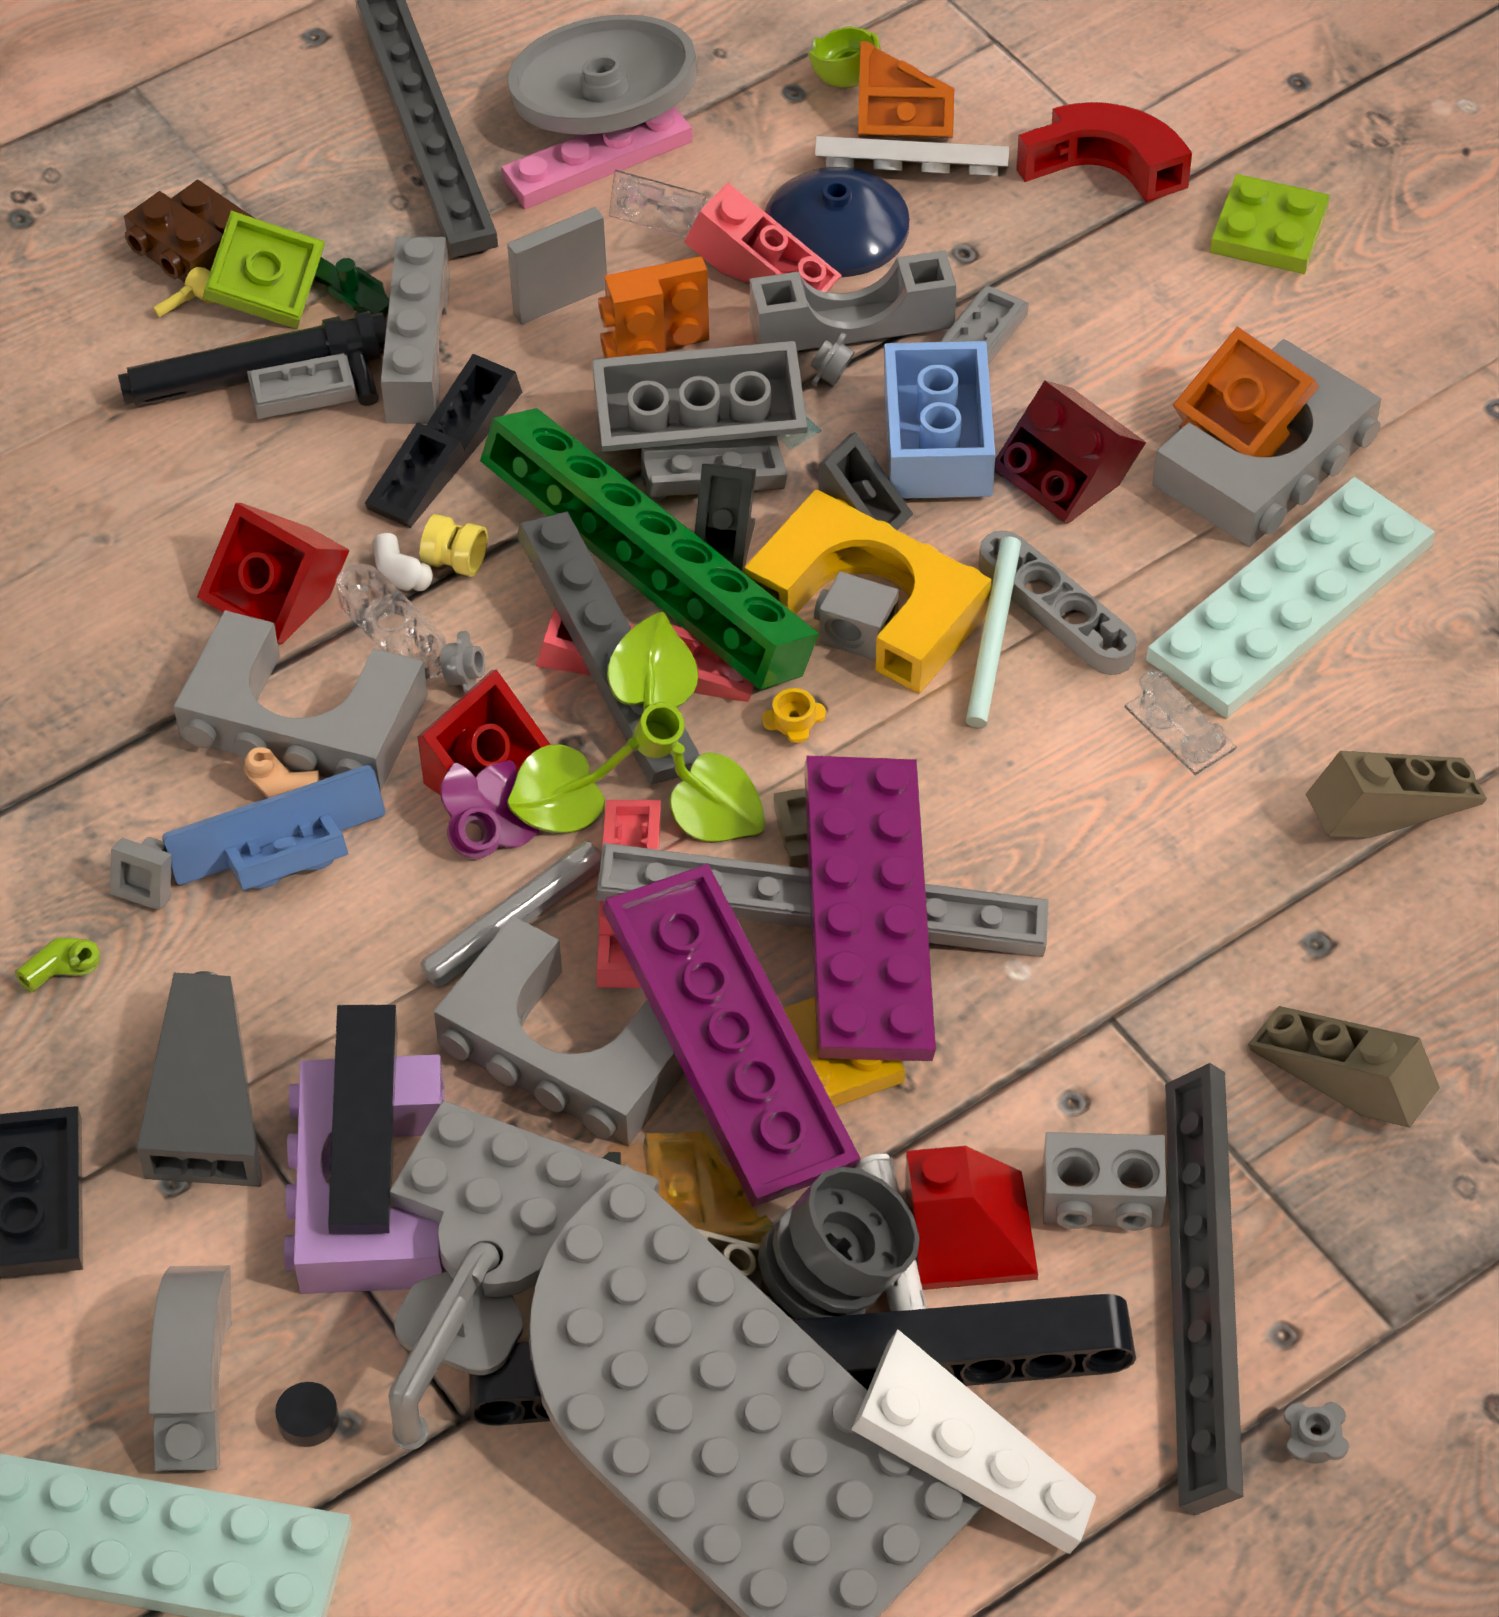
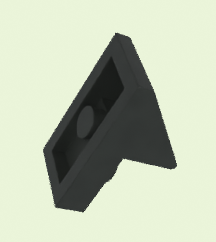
[694,463,756,572]

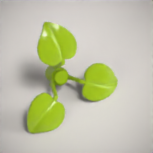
[507,612,765,843]

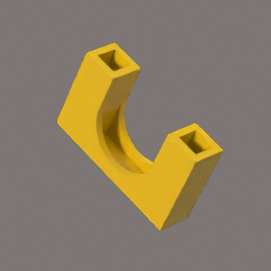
[744,489,991,694]

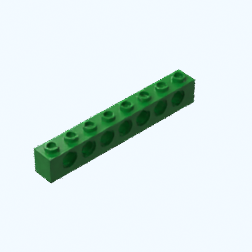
[480,408,819,690]

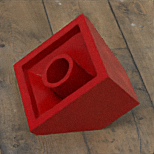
[197,503,350,644]
[905,1145,1038,1290]

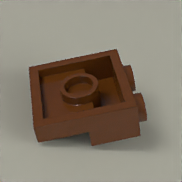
[124,179,256,283]

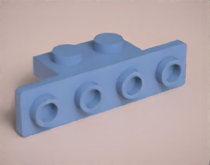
[162,765,385,890]

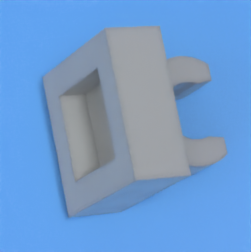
[110,837,172,910]

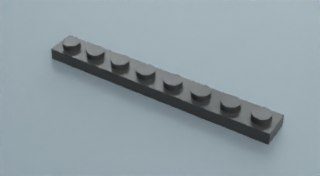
[355,0,498,258]
[1165,1063,1244,1515]

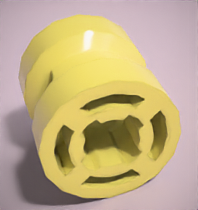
[419,514,488,577]

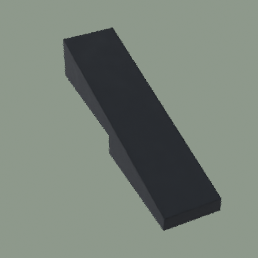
[365,354,523,528]
[328,1005,398,1234]

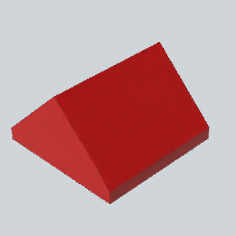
[417,669,551,795]

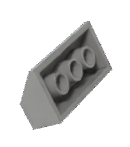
[592,341,807,452]

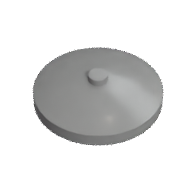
[508,15,698,135]

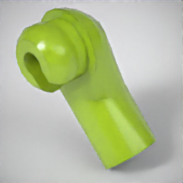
[15,938,100,993]

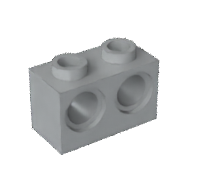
[1043,1132,1166,1231]

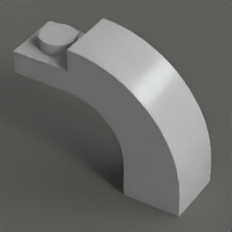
[149,1265,232,1471]

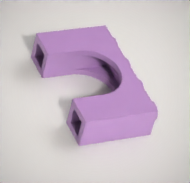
[284,1054,445,1294]

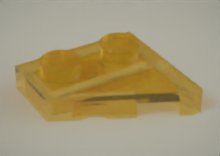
[643,1132,772,1244]

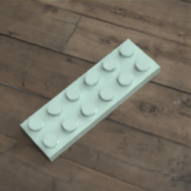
[1146,477,1435,719]
[0,1454,352,1617]

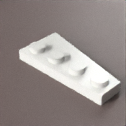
[851,1330,1096,1554]

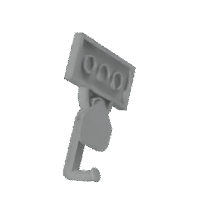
[388,1100,659,1450]

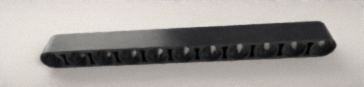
[468,1294,1137,1426]

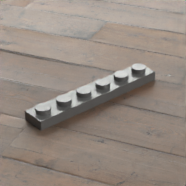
[517,512,700,785]

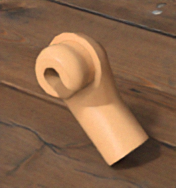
[244,747,320,798]

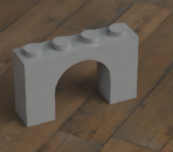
[1153,339,1381,547]
[173,611,428,792]
[434,915,684,1146]

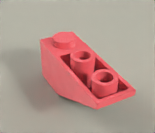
[684,182,842,292]

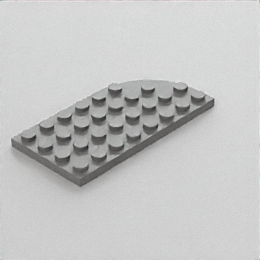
[529,1164,984,1617]

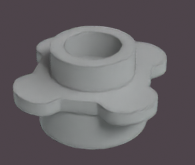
[810,332,855,387]
[441,631,485,693]
[1284,1402,1349,1464]

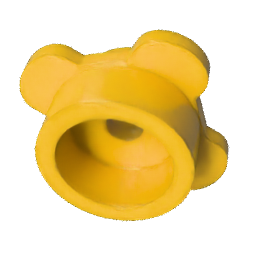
[762,688,826,743]

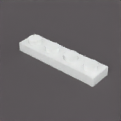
[815,136,1009,176]

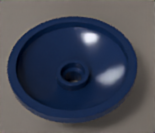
[765,167,910,277]

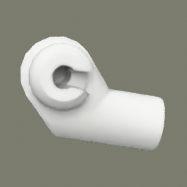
[372,533,433,591]

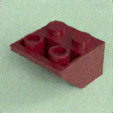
[994,380,1147,523]

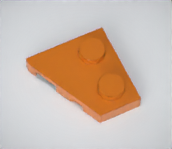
[858,41,955,138]

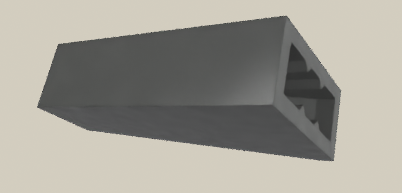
[136,971,262,1187]

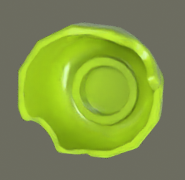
[808,26,881,89]

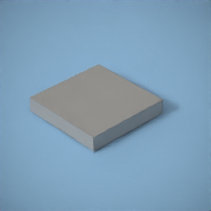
[507,207,607,325]

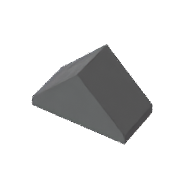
[818,432,913,530]

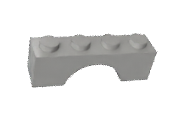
[381,237,450,424]
[750,250,956,351]

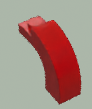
[1016,102,1192,202]

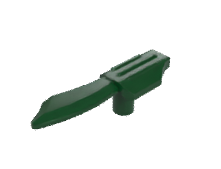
[314,257,390,316]

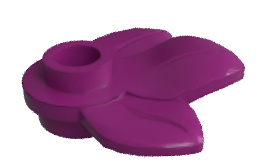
[440,760,539,859]

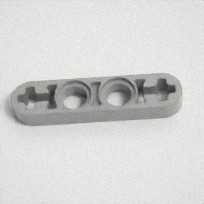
[979,531,1137,675]

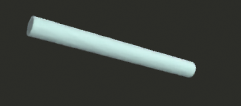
[966,536,1021,728]

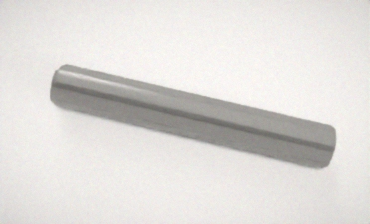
[421,841,602,987]

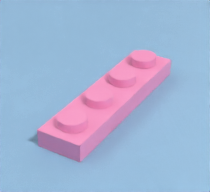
[501,106,693,209]

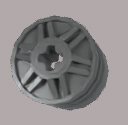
[758,1166,920,1319]

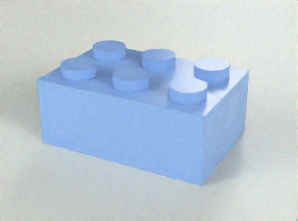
[884,341,995,499]

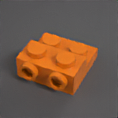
[598,256,710,358]
[1173,326,1319,457]

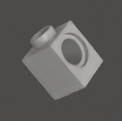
[814,571,899,660]

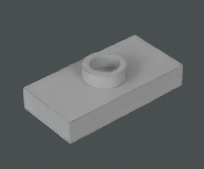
[939,284,1028,364]
[247,353,357,419]

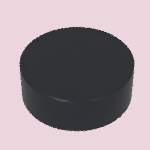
[275,1382,339,1447]

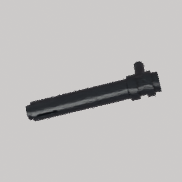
[118,310,387,407]

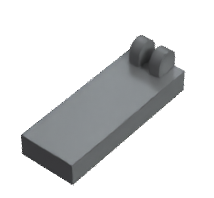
[640,437,788,503]

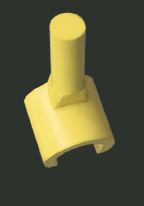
[153,267,214,318]

